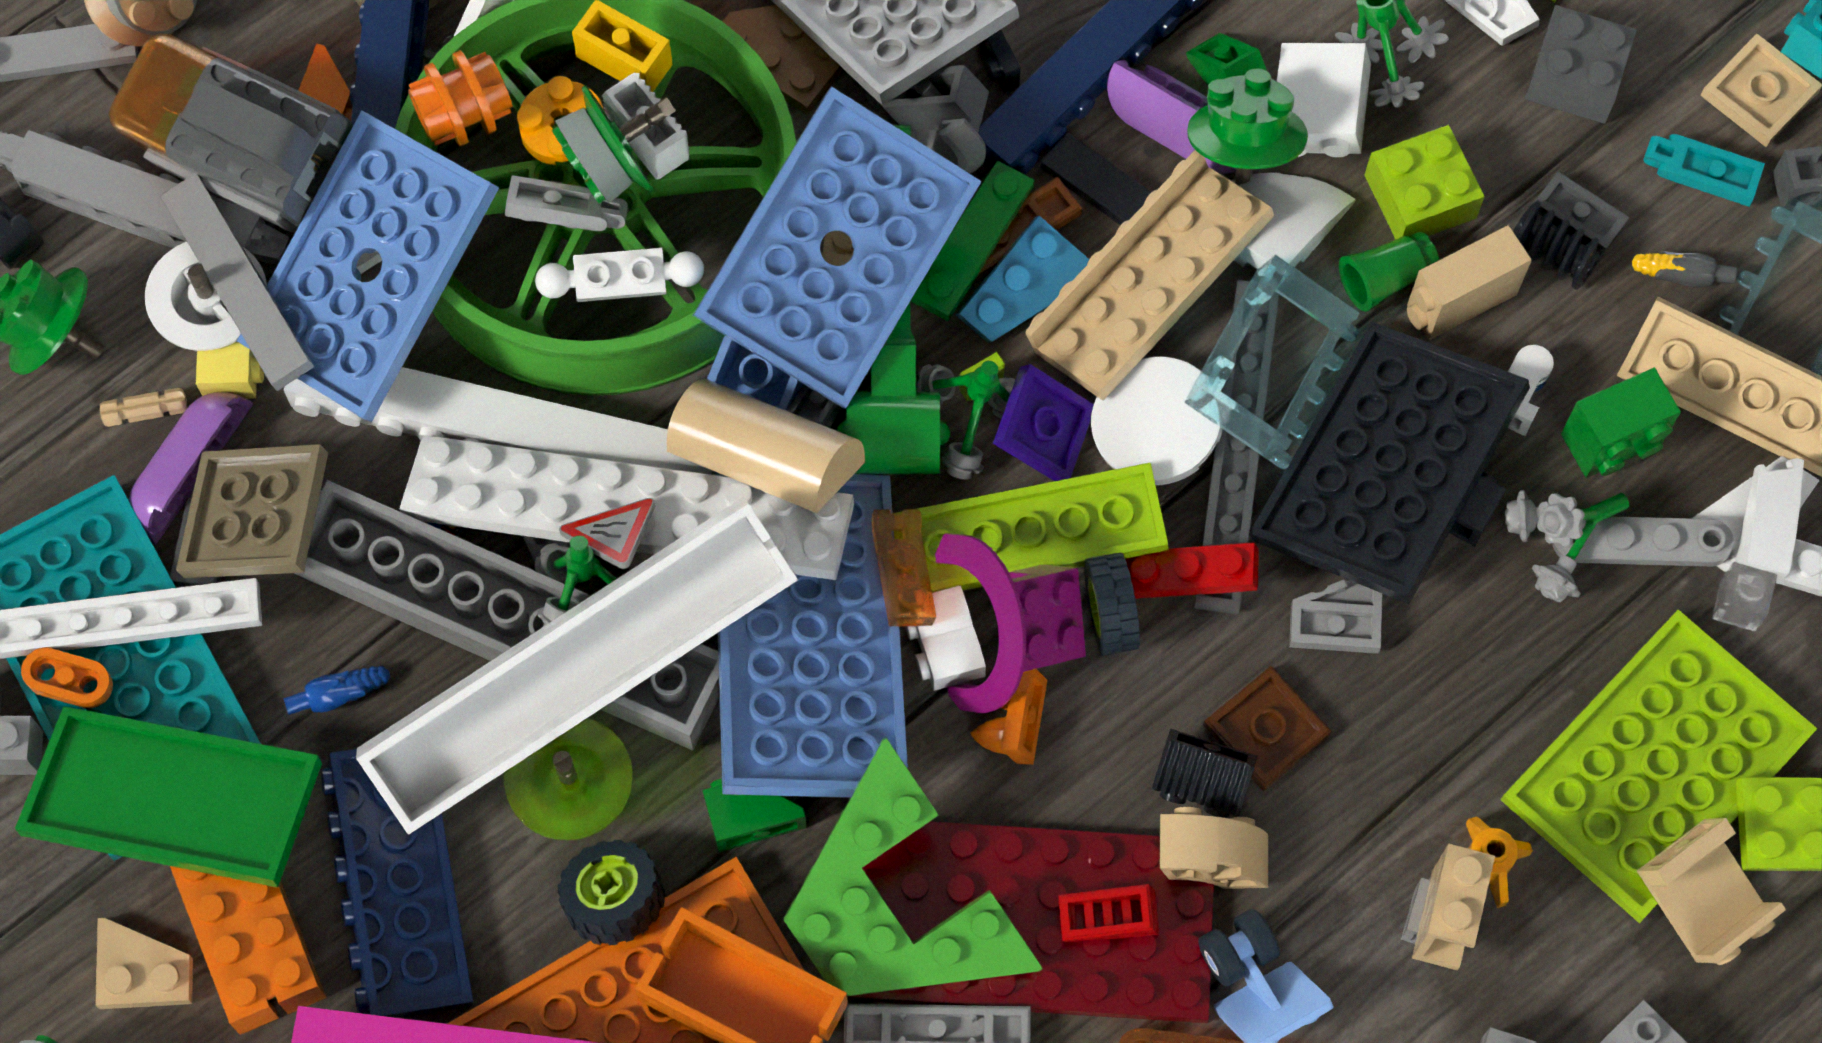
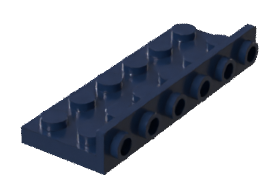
[321,749,473,1018]

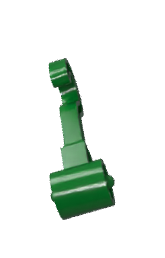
[837,125,951,474]

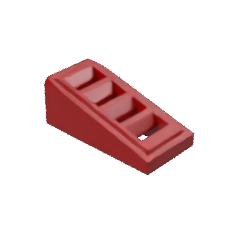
[1058,884,1159,942]

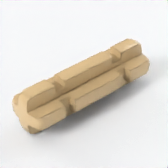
[100,388,187,427]

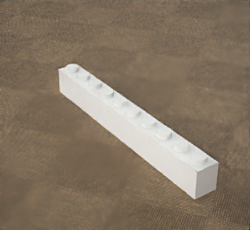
[284,367,715,475]

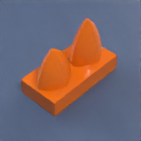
[970,669,1048,765]

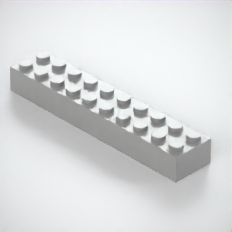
[294,480,720,751]

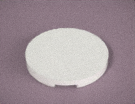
[1091,357,1223,485]

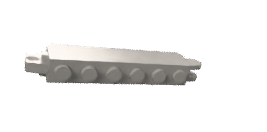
[0,130,291,265]

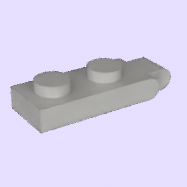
[505,175,628,231]

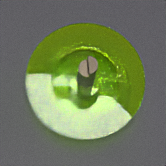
[504,718,633,841]

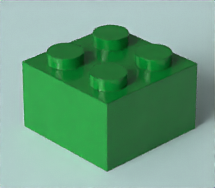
[1561,367,1681,478]

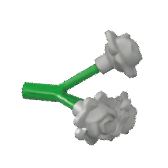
[1505,490,1629,602]

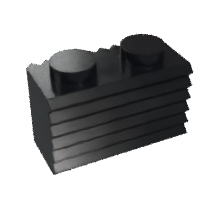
[1152,729,1258,818]

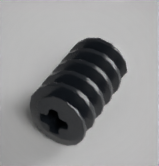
[1513,200,1606,290]

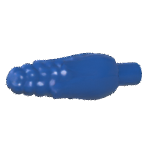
[283,666,390,715]

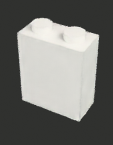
[1277,43,1371,157]

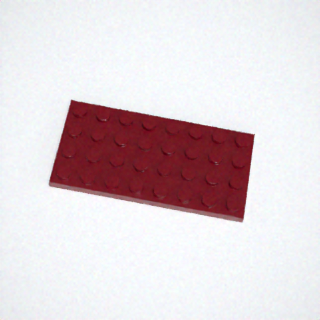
[847,821,1214,1023]

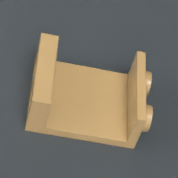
[1637,818,1786,965]
[1412,844,1495,970]

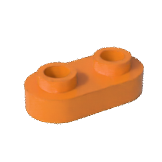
[21,647,113,708]

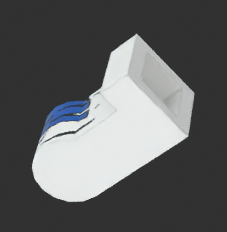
[1508,345,1554,436]

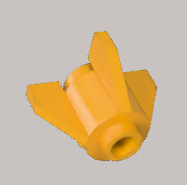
[1466,816,1533,908]

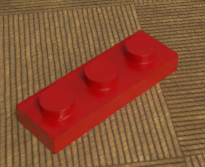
[1126,543,1259,599]

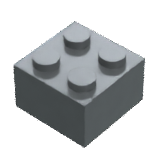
[1524,5,1637,124]

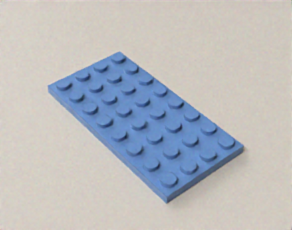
[714,472,908,798]

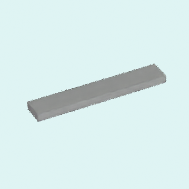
[160,173,314,391]

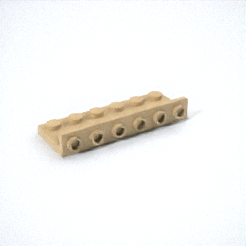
[1026,150,1274,401]

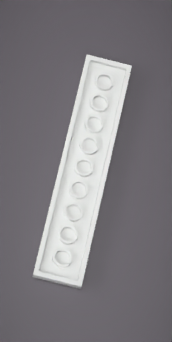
[399,435,854,580]

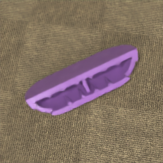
[1107,60,1236,174]
[129,392,253,546]

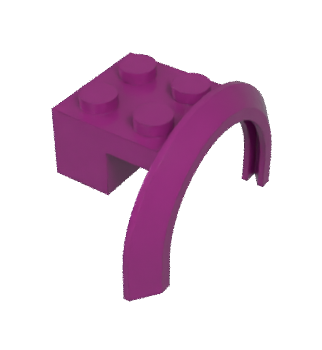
[935,533,1086,713]

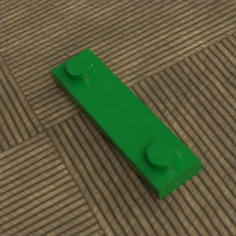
[911,160,1035,321]

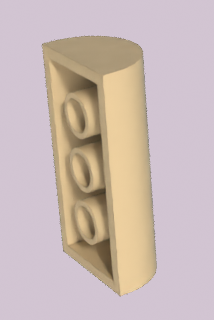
[667,379,865,513]

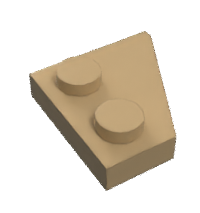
[96,918,193,1009]

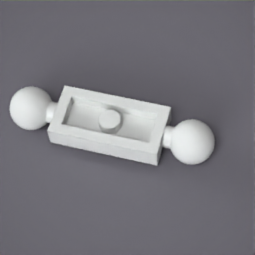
[535,248,704,302]

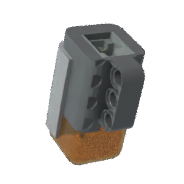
[108,33,353,233]

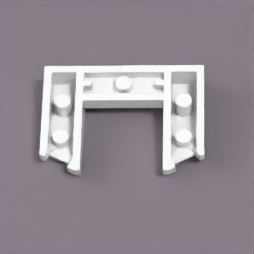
[1734,458,1822,597]

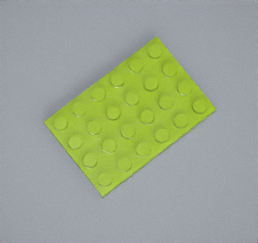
[1501,610,1817,924]

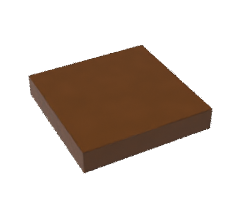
[1203,666,1332,791]

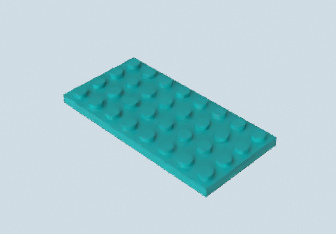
[0,475,261,861]

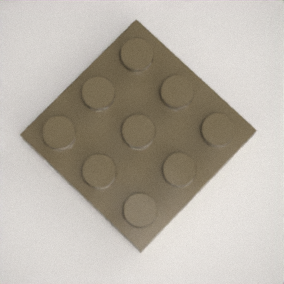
[176,444,328,578]

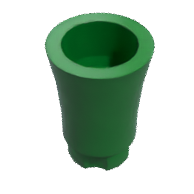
[1339,232,1439,312]

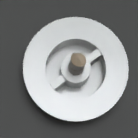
[145,242,267,352]

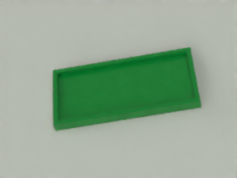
[15,706,322,888]

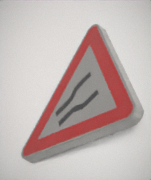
[559,498,656,569]

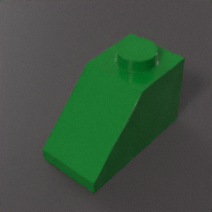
[1185,33,1267,86]
[703,778,806,852]

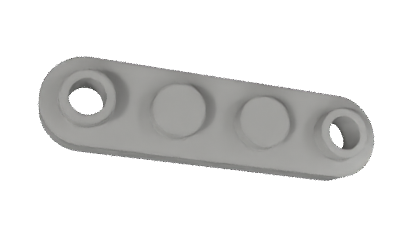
[1552,517,1734,567]

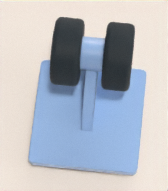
[1198,909,1333,1043]

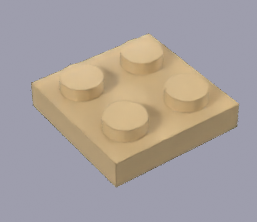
[1700,34,1822,147]

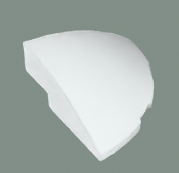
[1230,173,1355,285]

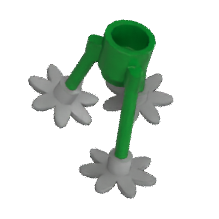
[1335,0,1449,107]

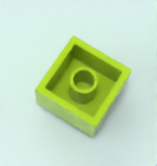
[1364,125,1485,239]

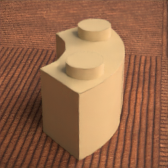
[1160,807,1268,889]

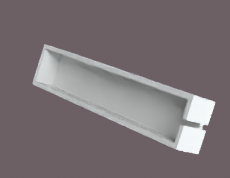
[356,497,798,835]

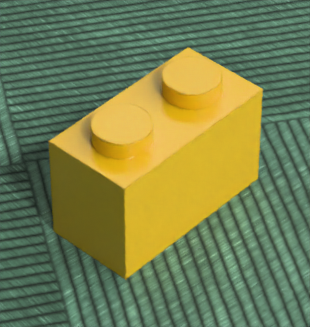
[572,0,673,92]

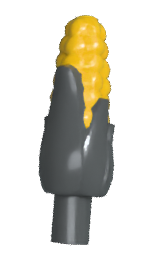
[1632,251,1737,288]

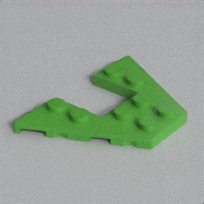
[784,737,1043,996]

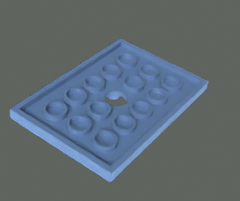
[692,87,981,408]
[237,110,499,422]

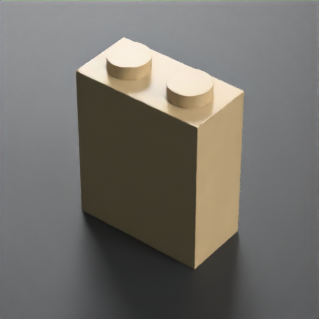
[1407,225,1532,340]

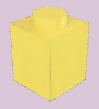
[196,342,264,399]

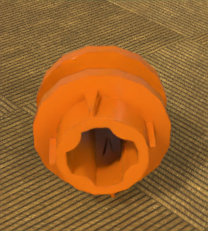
[408,50,512,147]

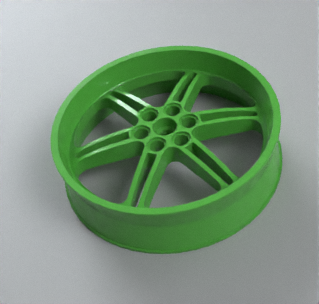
[395,0,796,396]

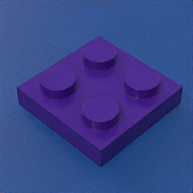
[993,364,1094,481]

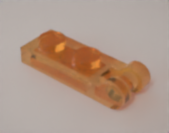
[871,509,937,626]

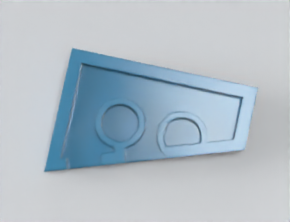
[956,216,1089,343]

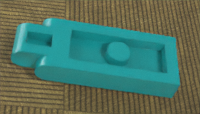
[1643,134,1765,207]

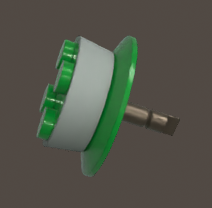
[552,85,675,204]

